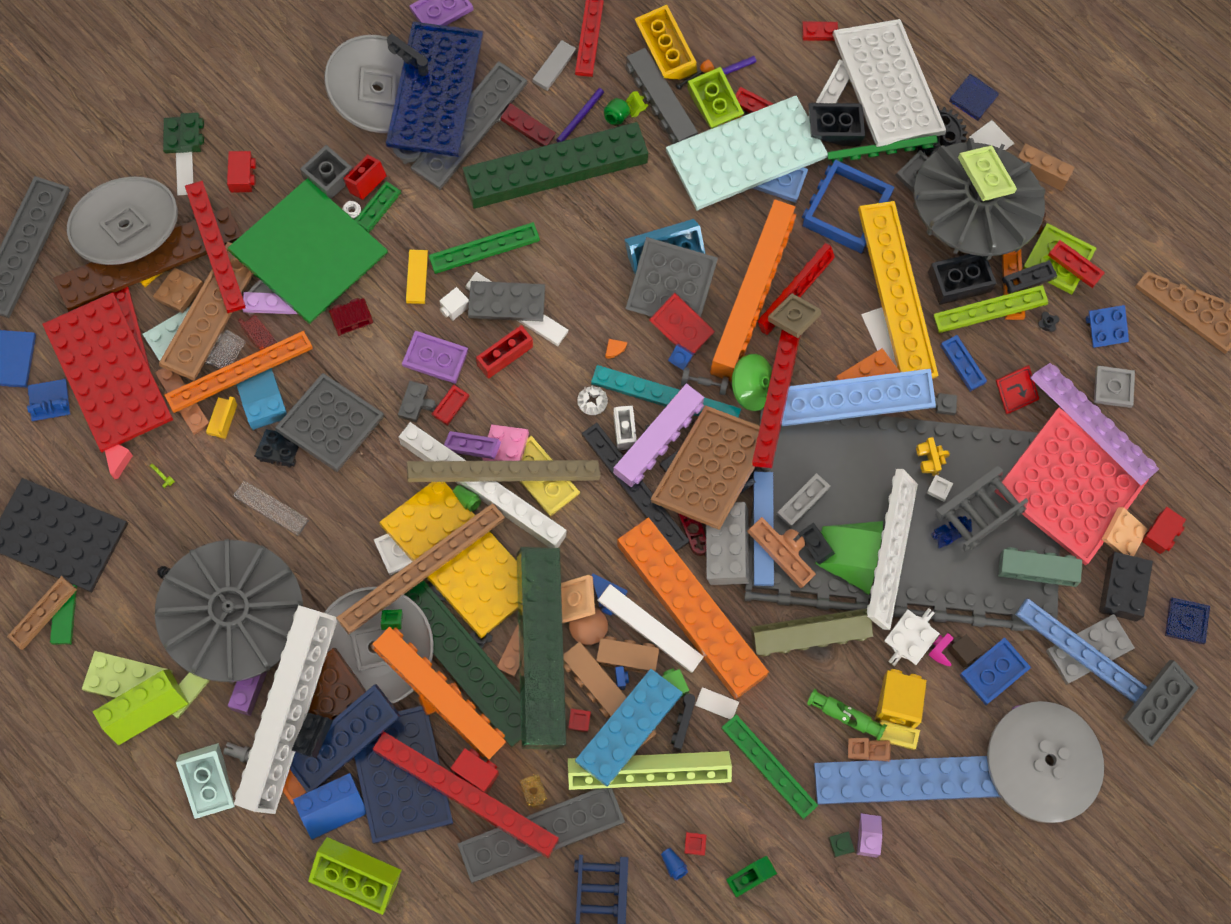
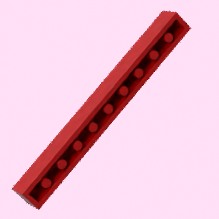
[373,732,559,858]

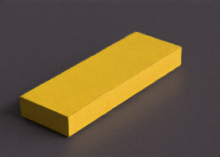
[406,250,428,304]

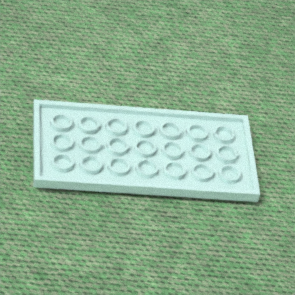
[666,96,828,211]

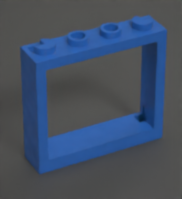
[802,160,894,254]

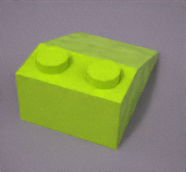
[688,67,744,129]

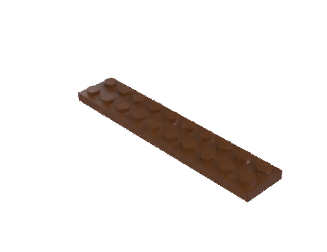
[53,207,242,312]

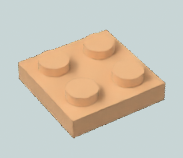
[1102,507,1148,556]
[556,575,595,623]

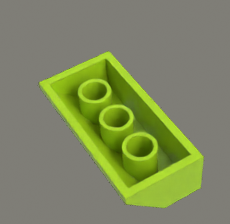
[93,669,189,745]
[308,837,402,915]

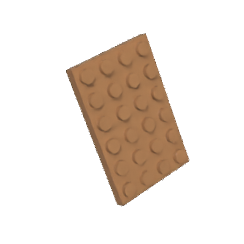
[651,405,760,530]

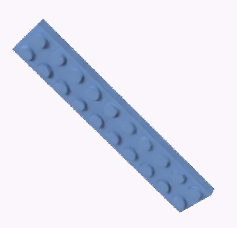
[814,756,1000,805]

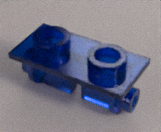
[931,516,972,549]

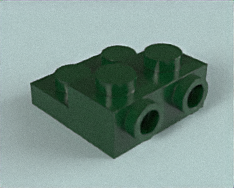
[163,113,204,154]

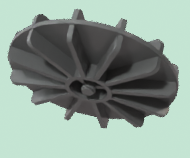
[913,138,1045,260]
[155,539,303,683]

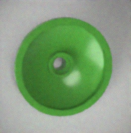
[732,354,773,411]

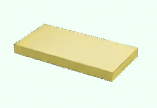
[520,436,580,517]

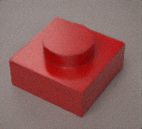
[568,709,591,732]
[684,832,707,856]

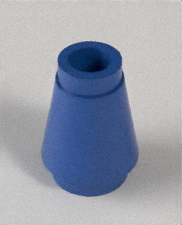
[661,848,688,880]

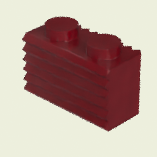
[329,298,373,336]

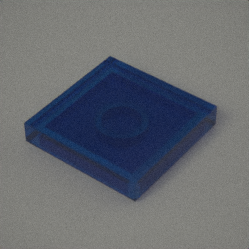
[949,74,999,121]
[1165,597,1210,644]

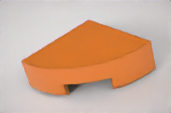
[605,339,627,359]

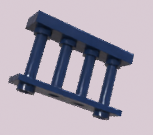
[571,855,629,924]

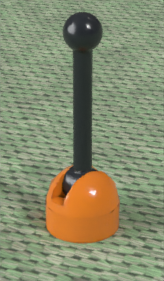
[675,59,715,90]

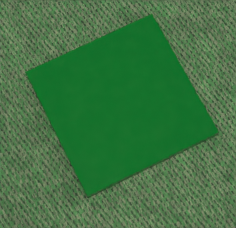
[228,178,388,324]

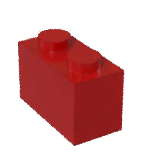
[227,151,256,193]
[343,154,387,200]
[1142,506,1186,555]

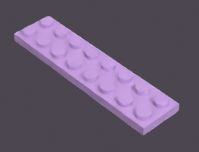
[1031,363,1159,486]

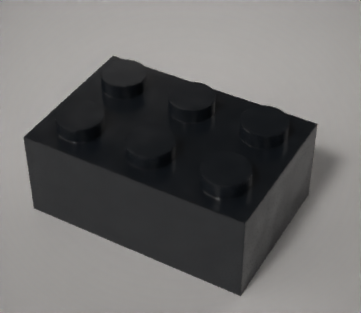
[928,254,996,305]
[1099,552,1153,622]

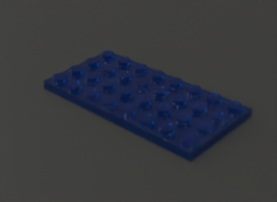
[386,21,483,157]

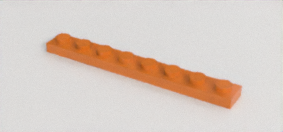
[164,331,313,413]

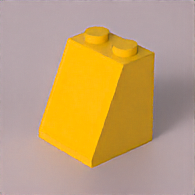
[875,669,927,729]

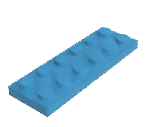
[575,669,683,787]

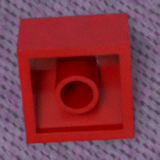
[450,748,499,794]

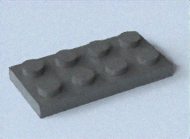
[468,281,545,322]
[1123,660,1199,746]

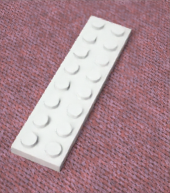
[867,469,918,630]

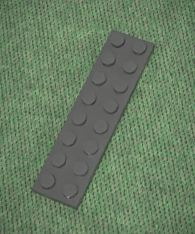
[411,61,528,190]
[0,176,70,318]
[457,788,625,883]

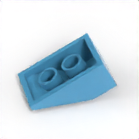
[236,368,287,430]

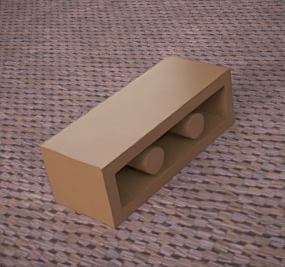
[1018,143,1075,191]
[596,636,659,674]

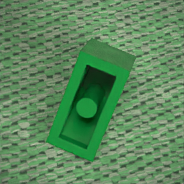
[726,856,777,898]

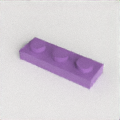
[444,431,501,459]

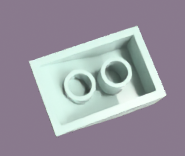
[176,743,235,819]

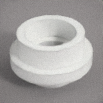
[342,201,361,219]

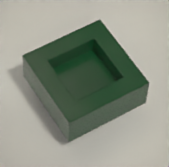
[828,831,855,858]

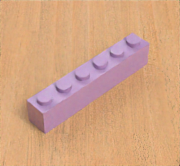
[613,384,704,487]

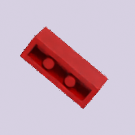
[476,325,533,379]

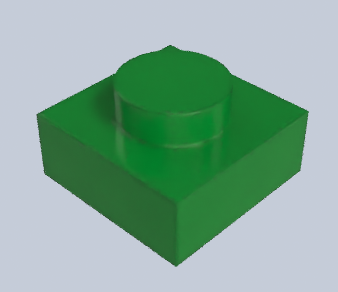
[381,609,403,630]

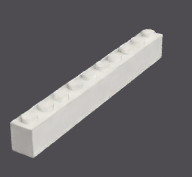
[399,422,567,551]

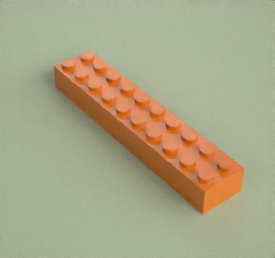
[710,199,797,382]
[617,517,769,700]

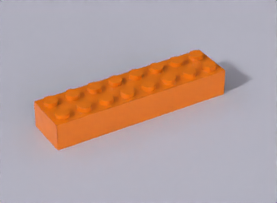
[371,627,506,761]

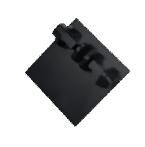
[254,429,299,468]

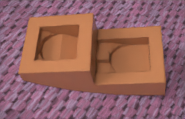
[848,738,891,762]

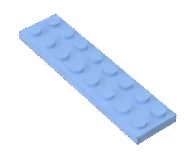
[782,369,936,426]

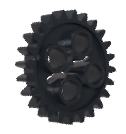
[915,106,967,157]

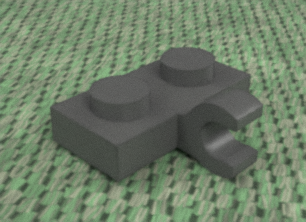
[398,381,436,422]

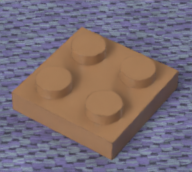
[153,268,204,313]

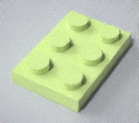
[958,145,1017,201]

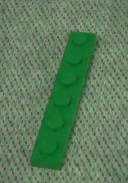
[827,135,937,163]
[428,222,540,274]
[721,714,818,820]

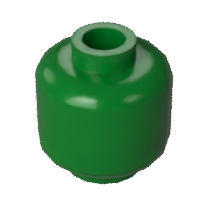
[604,98,630,125]

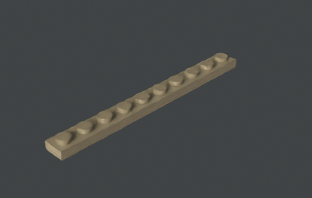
[406,460,601,482]

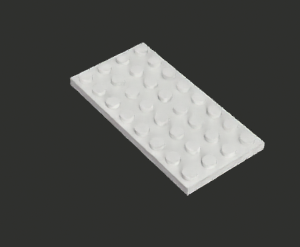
[833,19,946,147]

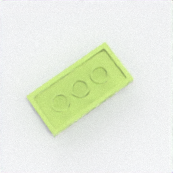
[82,651,173,698]

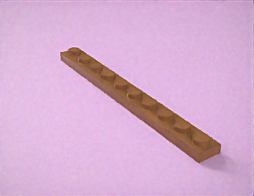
[336,503,505,635]

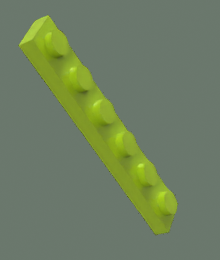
[933,285,1048,333]

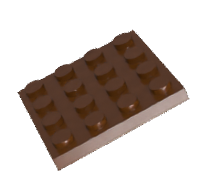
[307,648,366,720]

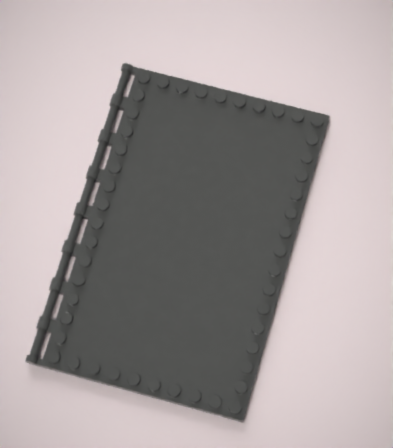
[744,408,1060,631]

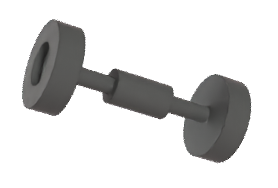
[681,367,729,396]

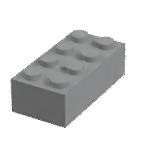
[706,502,749,585]

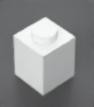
[440,287,469,321]

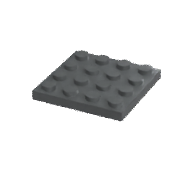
[626,237,718,317]
[275,373,384,472]

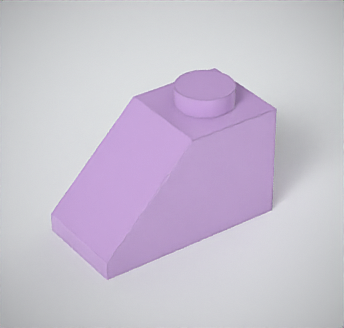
[856,813,882,858]

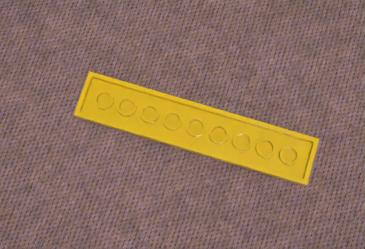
[858,201,939,378]

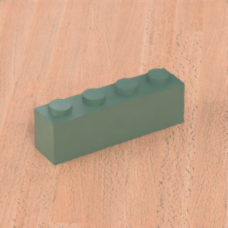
[998,547,1082,587]

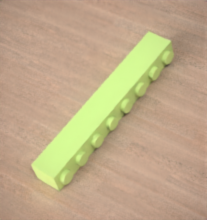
[568,751,732,790]

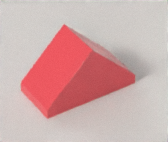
[105,444,133,479]

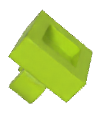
[626,91,648,117]

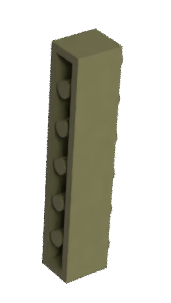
[751,608,873,656]

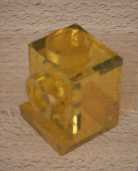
[519,774,547,808]

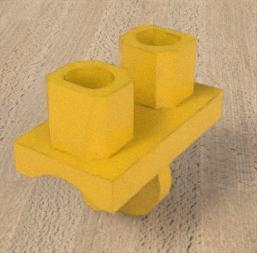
[916,437,950,476]

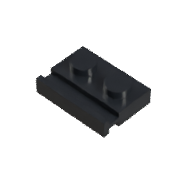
[292,713,333,758]

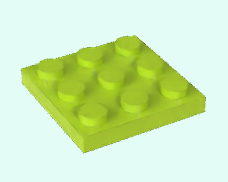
[1022,223,1096,295]

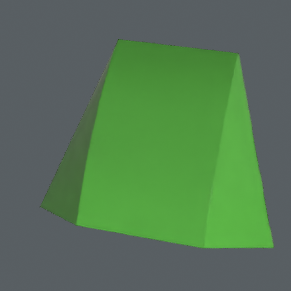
[815,521,883,595]

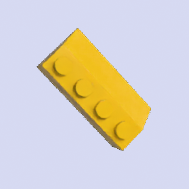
[635,5,697,79]

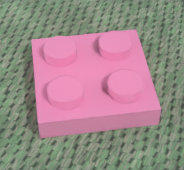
[482,425,529,461]

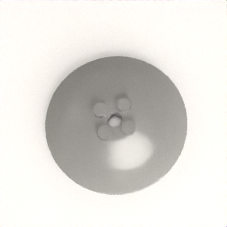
[324,35,432,133]
[67,176,178,265]
[324,587,434,704]
[987,701,1104,823]

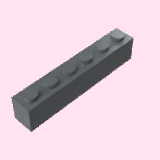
[625,48,698,144]

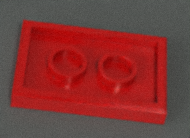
[649,293,716,354]

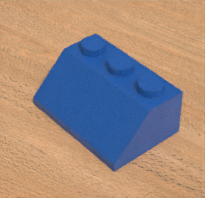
[293,773,366,840]

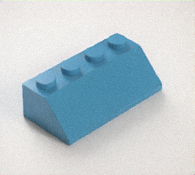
[624,219,706,274]

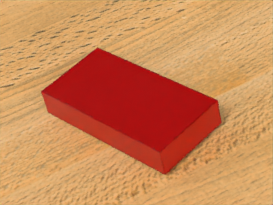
[432,385,469,426]

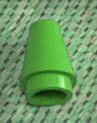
[453,485,481,512]

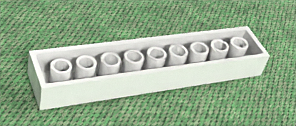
[234,605,337,814]

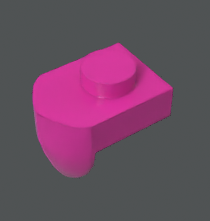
[929,633,954,666]

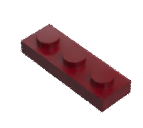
[500,103,556,147]

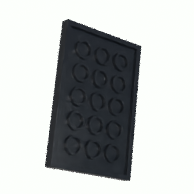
[0,478,128,593]

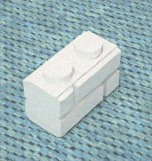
[613,406,637,450]

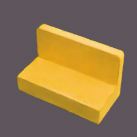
[206,396,238,439]

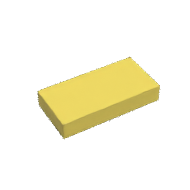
[876,720,920,750]

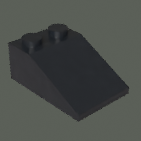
[808,103,865,146]

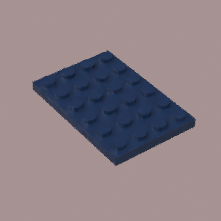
[354,706,454,844]

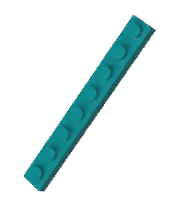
[591,365,741,418]

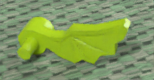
[149,464,175,488]

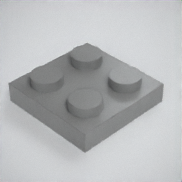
[1094,366,1135,408]

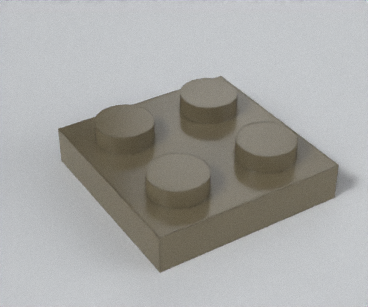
[768,294,821,338]

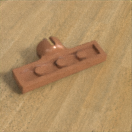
[747,517,816,588]

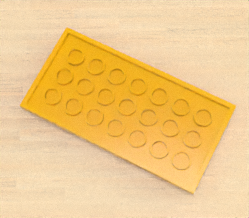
[380,482,541,638]

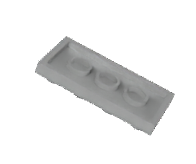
[1046,614,1135,685]

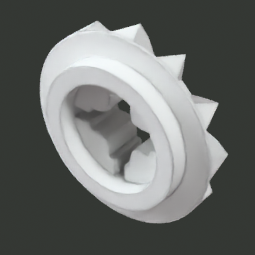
[577,385,608,415]

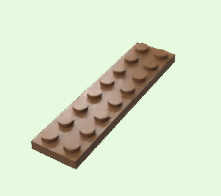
[159,242,254,381]

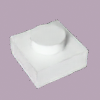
[927,475,953,502]

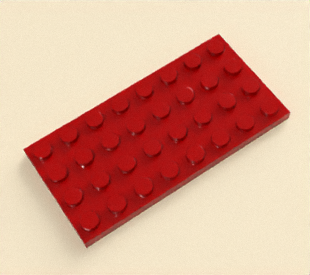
[42,293,173,453]

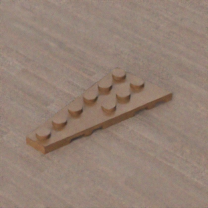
[1135,271,1231,354]

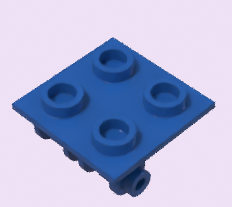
[1086,305,1129,348]
[27,379,70,421]

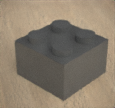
[300,145,353,199]

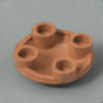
[569,608,608,646]

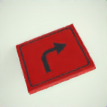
[995,365,1039,414]

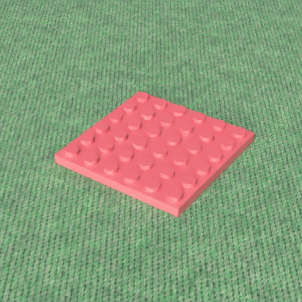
[994,408,1149,565]

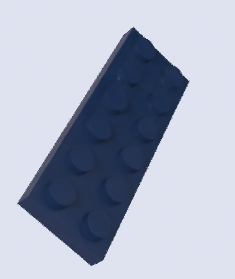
[290,684,401,793]

